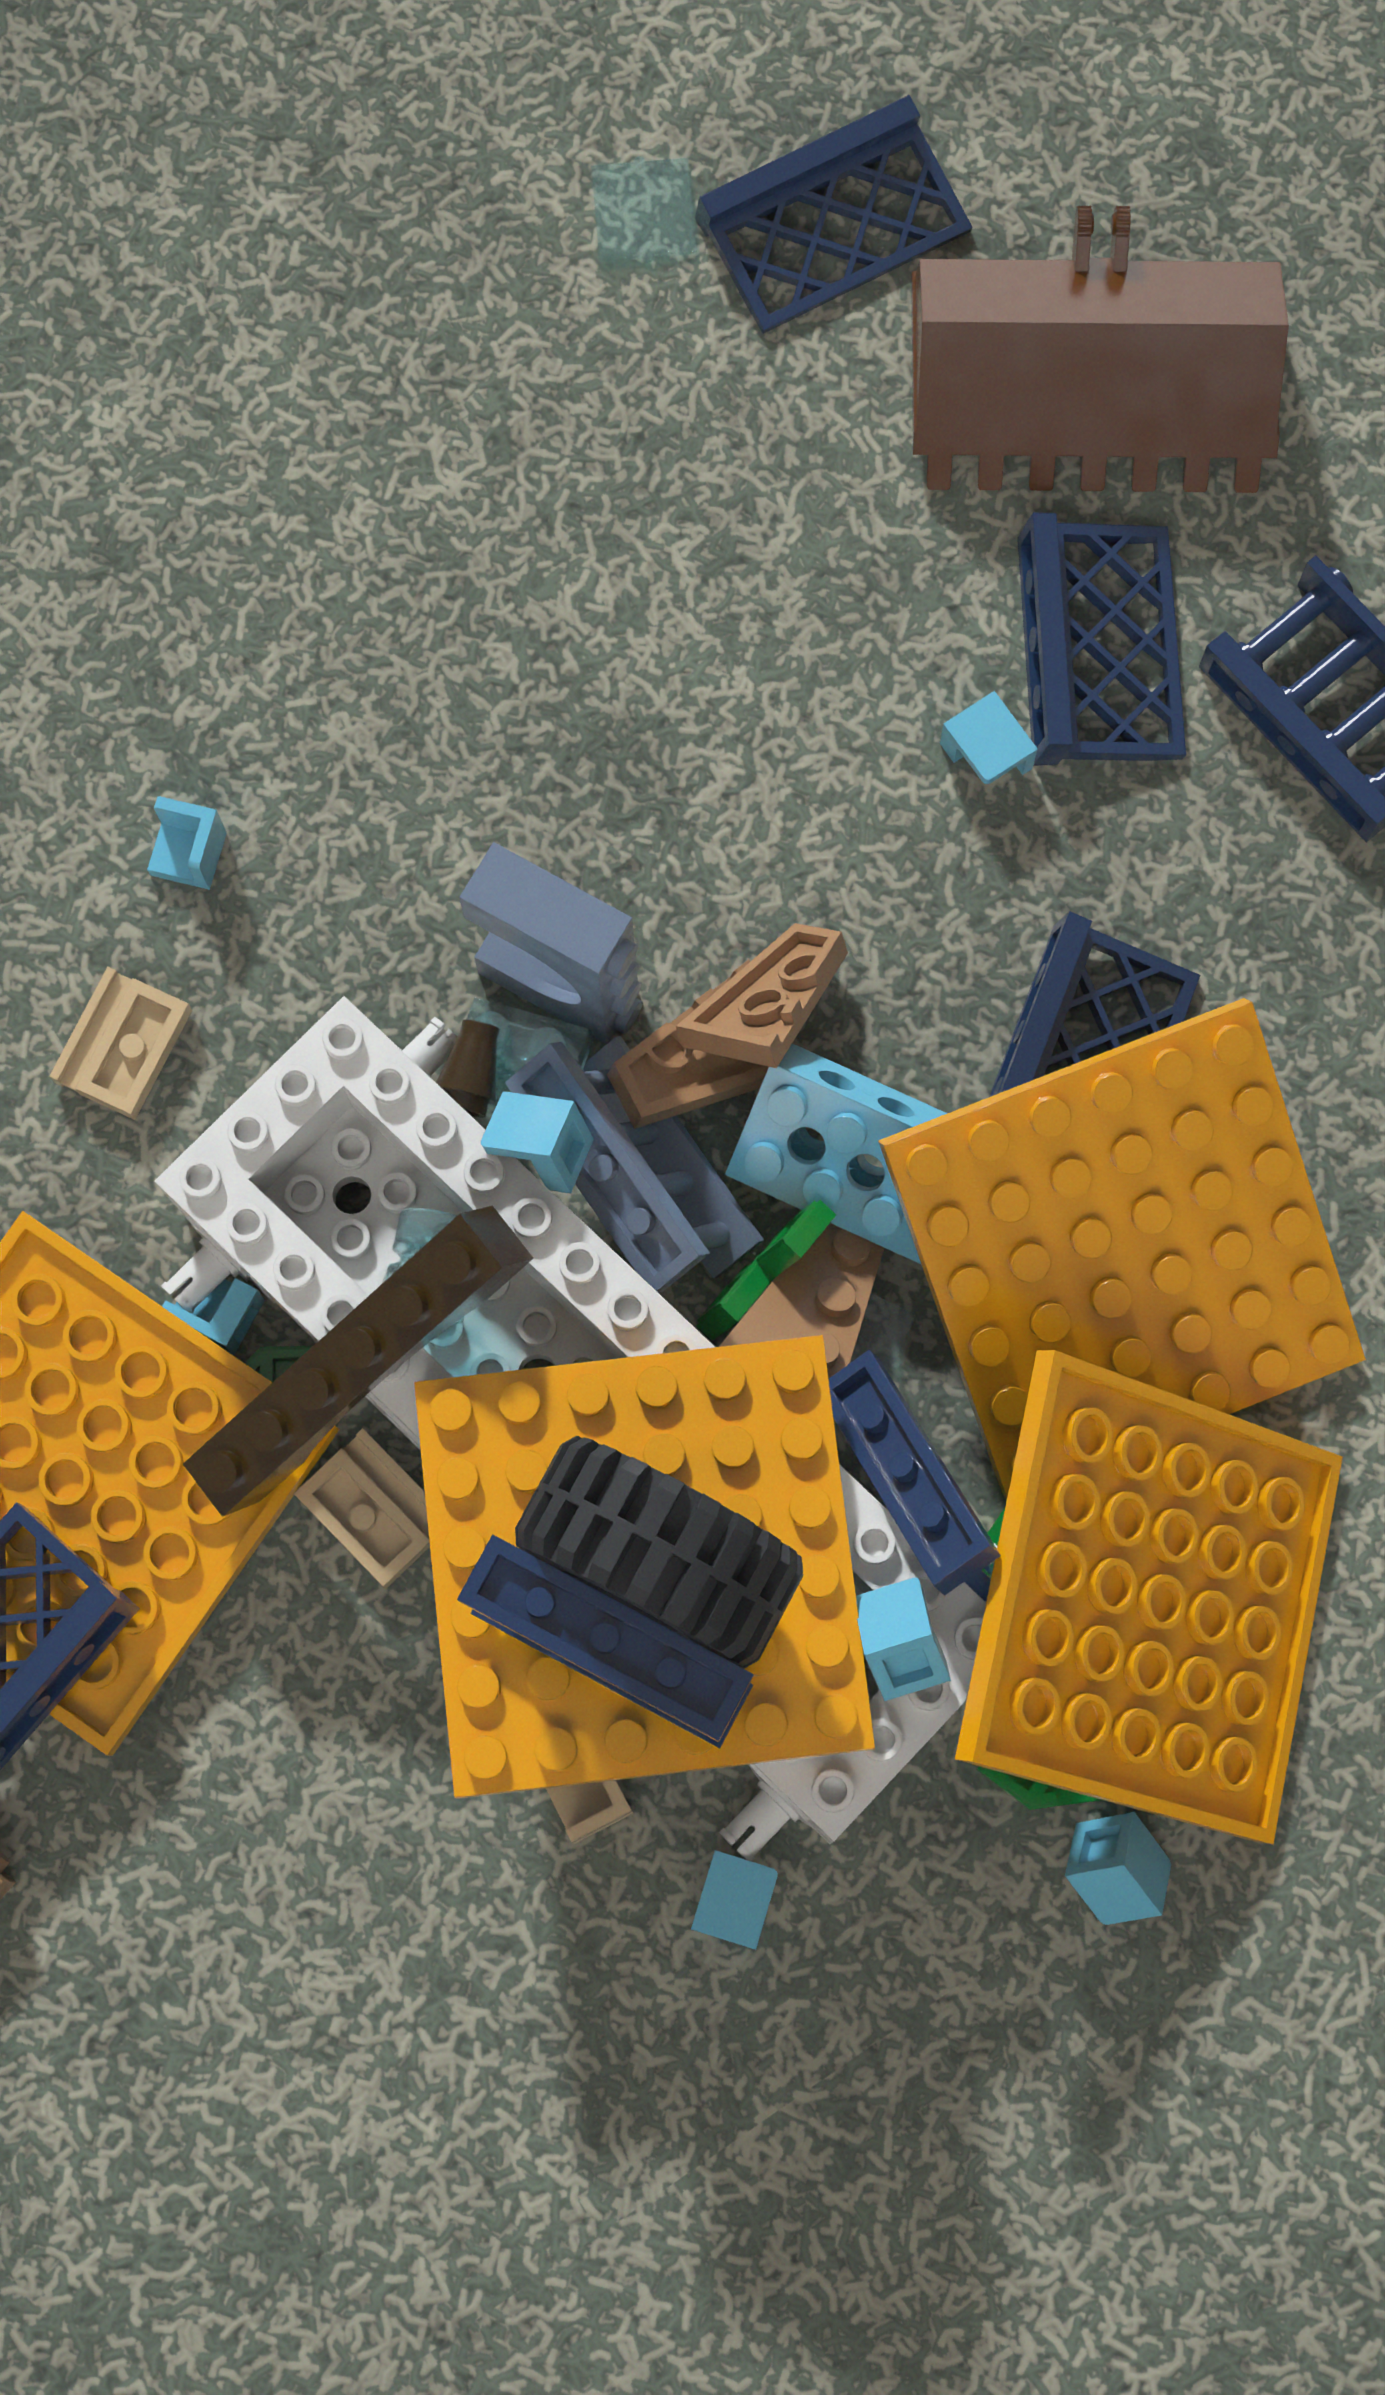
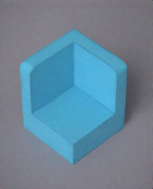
[940,691,1038,784]
[147,796,227,890]
[481,1091,594,1194]
[162,1278,265,1356]
[856,1577,951,1701]
[1065,1812,1171,1925]
[691,1850,778,1950]

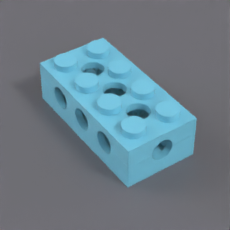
[725,1043,947,1265]

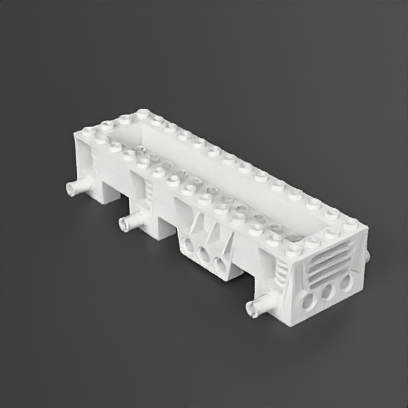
[155,996,997,1862]

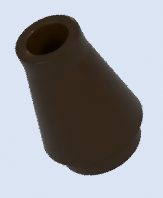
[436,1020,500,1118]

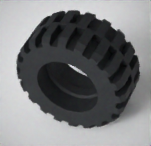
[515,1436,803,1669]

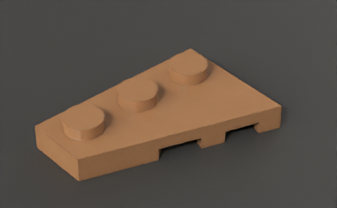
[676,923,848,1068]
[607,959,769,1129]
[719,1223,884,1379]

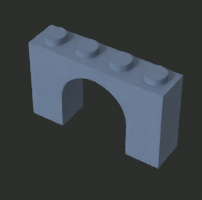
[459,842,643,1044]

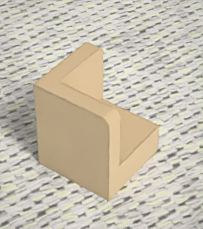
[546,1780,633,1844]

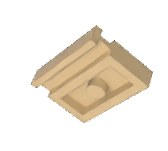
[49,966,192,1120]
[294,1428,430,1590]

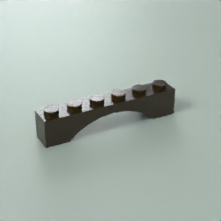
[183,1205,534,1517]

